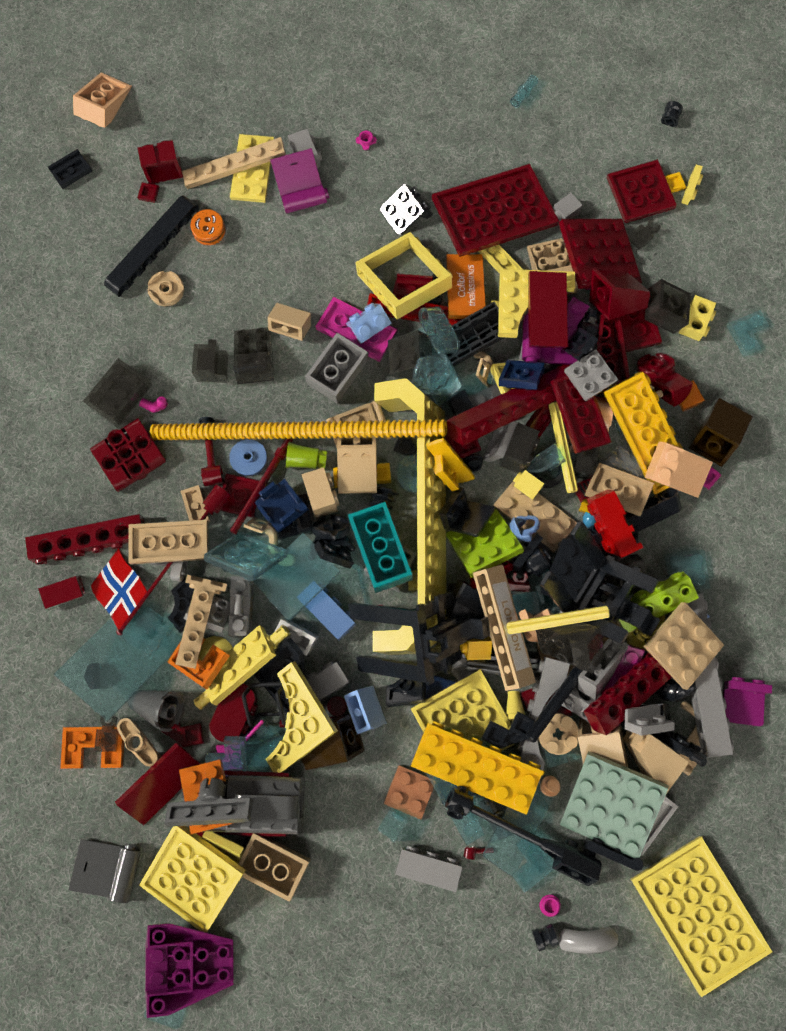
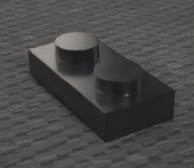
[314,541,354,569]

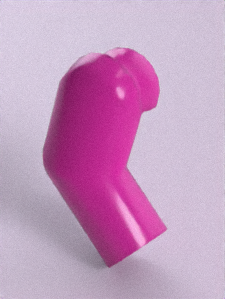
[139,396,168,413]

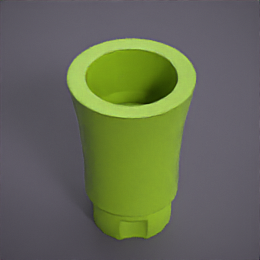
[286,442,327,469]

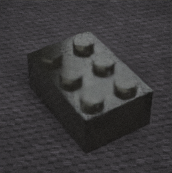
[83,358,152,428]

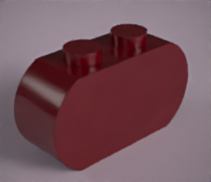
[209,684,259,742]

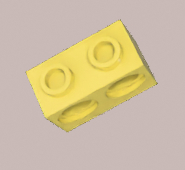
[679,295,716,341]

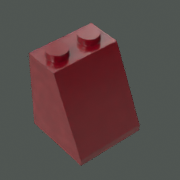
[589,268,650,320]

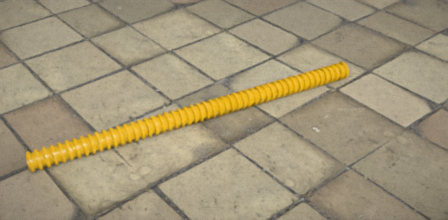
[150,419,447,441]

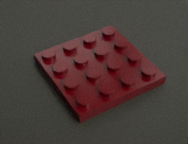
[559,219,642,289]

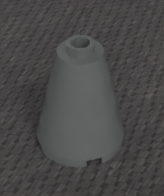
[128,690,185,732]

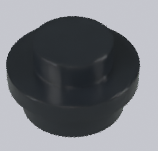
[464,454,483,472]

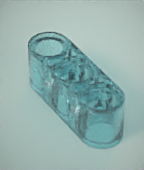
[419,307,460,354]

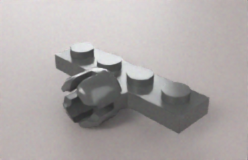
[165,778,253,827]

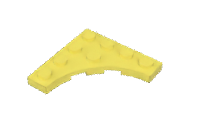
[498,269,575,338]
[266,662,338,773]

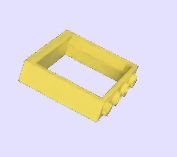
[355,232,453,319]

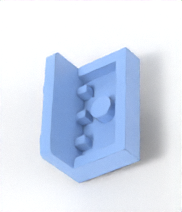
[346,303,392,343]

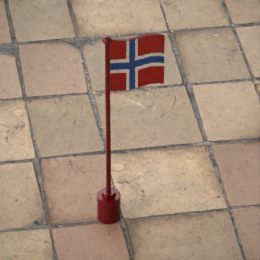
[91,485,231,636]

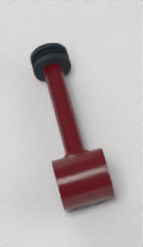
[199,417,224,486]

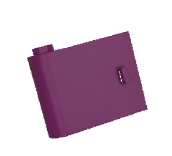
[270,148,329,214]
[522,314,578,365]

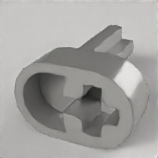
[147,561,188,582]

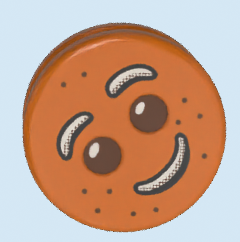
[190,209,226,245]

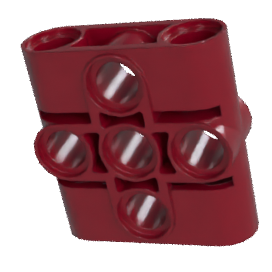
[90,418,167,493]

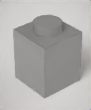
[553,193,583,222]

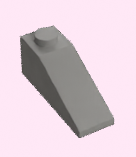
[578,638,629,700]

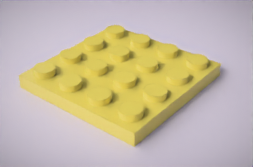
[410,669,514,752]
[139,826,246,933]

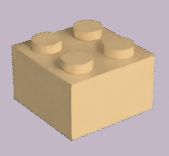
[301,467,340,518]

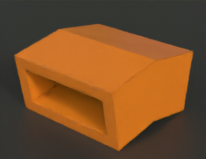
[679,380,705,412]

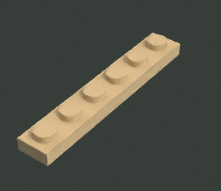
[182,137,286,189]

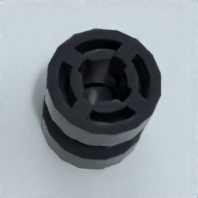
[661,101,683,127]
[531,924,559,952]

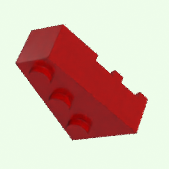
[587,489,644,557]

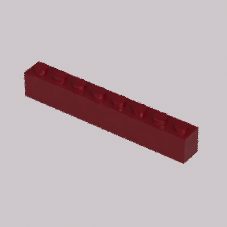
[447,365,570,446]

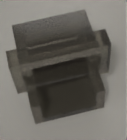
[192,339,229,383]

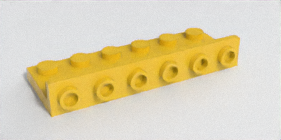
[603,372,683,495]
[411,721,544,815]

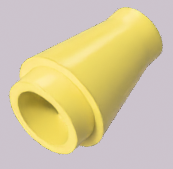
[505,691,525,721]

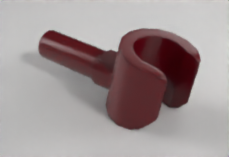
[463,846,493,860]

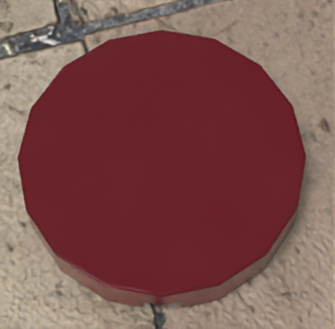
[637,353,675,379]

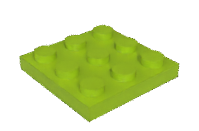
[445,509,524,578]

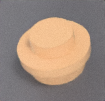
[540,776,560,797]

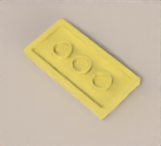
[230,134,274,203]

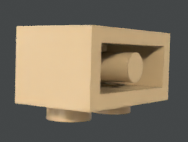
[268,303,311,341]

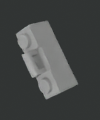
[228,576,254,638]

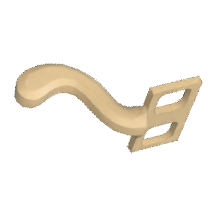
[473,351,494,388]
[244,517,297,567]

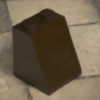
[689,398,753,467]
[301,713,365,770]

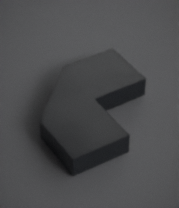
[481,711,535,749]

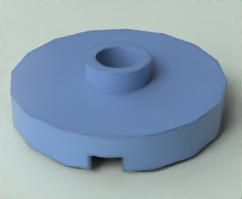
[229,439,267,476]

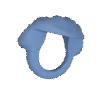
[510,515,540,542]

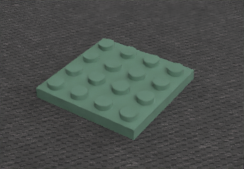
[560,751,669,858]

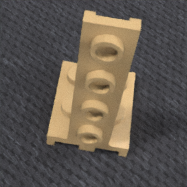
[175,575,227,669]

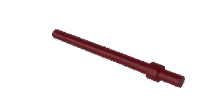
[230,438,293,535]

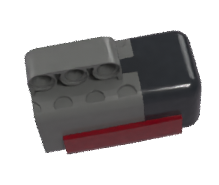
[188,770,305,836]

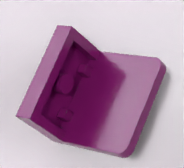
[723,677,772,726]

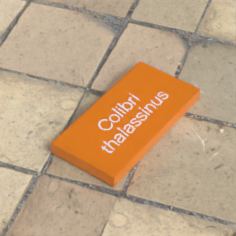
[446,254,485,319]

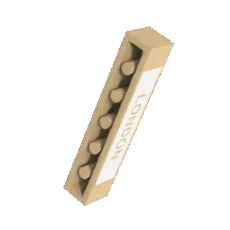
[473,565,536,691]

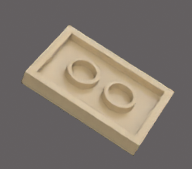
[585,463,654,517]

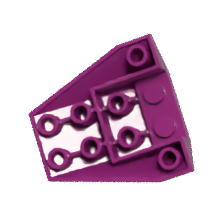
[145,923,234,1018]

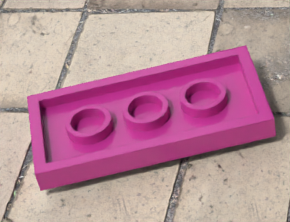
[315,297,397,362]

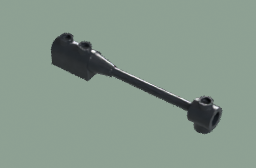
[445,786,602,886]

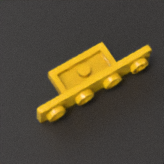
[426,438,475,491]

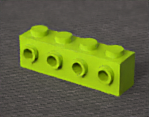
[618,572,699,632]

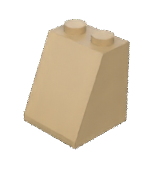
[578,719,628,768]
[623,730,689,794]

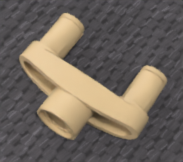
[117,718,161,767]

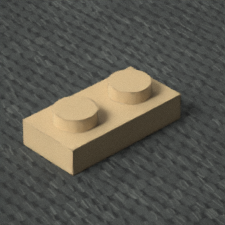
[181,485,211,523]

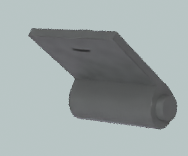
[68,839,141,903]

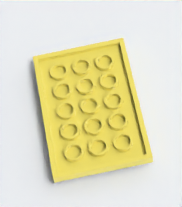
[631,836,772,997]

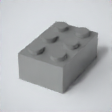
[305,333,369,404]

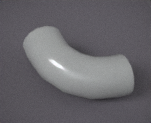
[559,927,618,954]

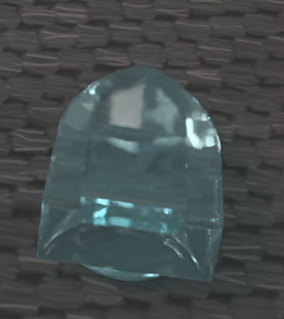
[527,444,566,473]

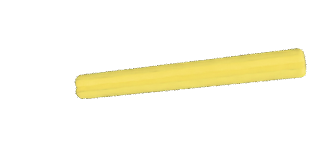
[549,402,578,493]
[507,606,610,634]

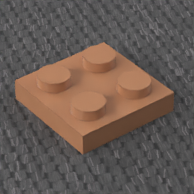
[384,765,436,820]

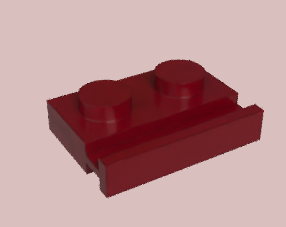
[393,274,433,299]

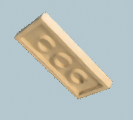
[493,481,577,553]
[129,520,209,564]

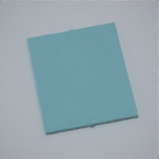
[253,533,341,622]

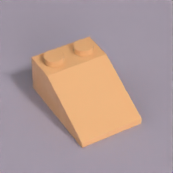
[73,73,132,128]
[645,441,713,498]

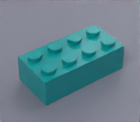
[348,502,413,593]

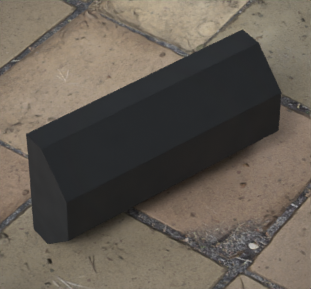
[429,301,506,371]

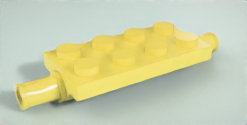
[193,625,291,710]

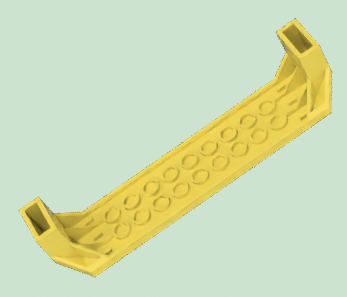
[373,379,447,655]

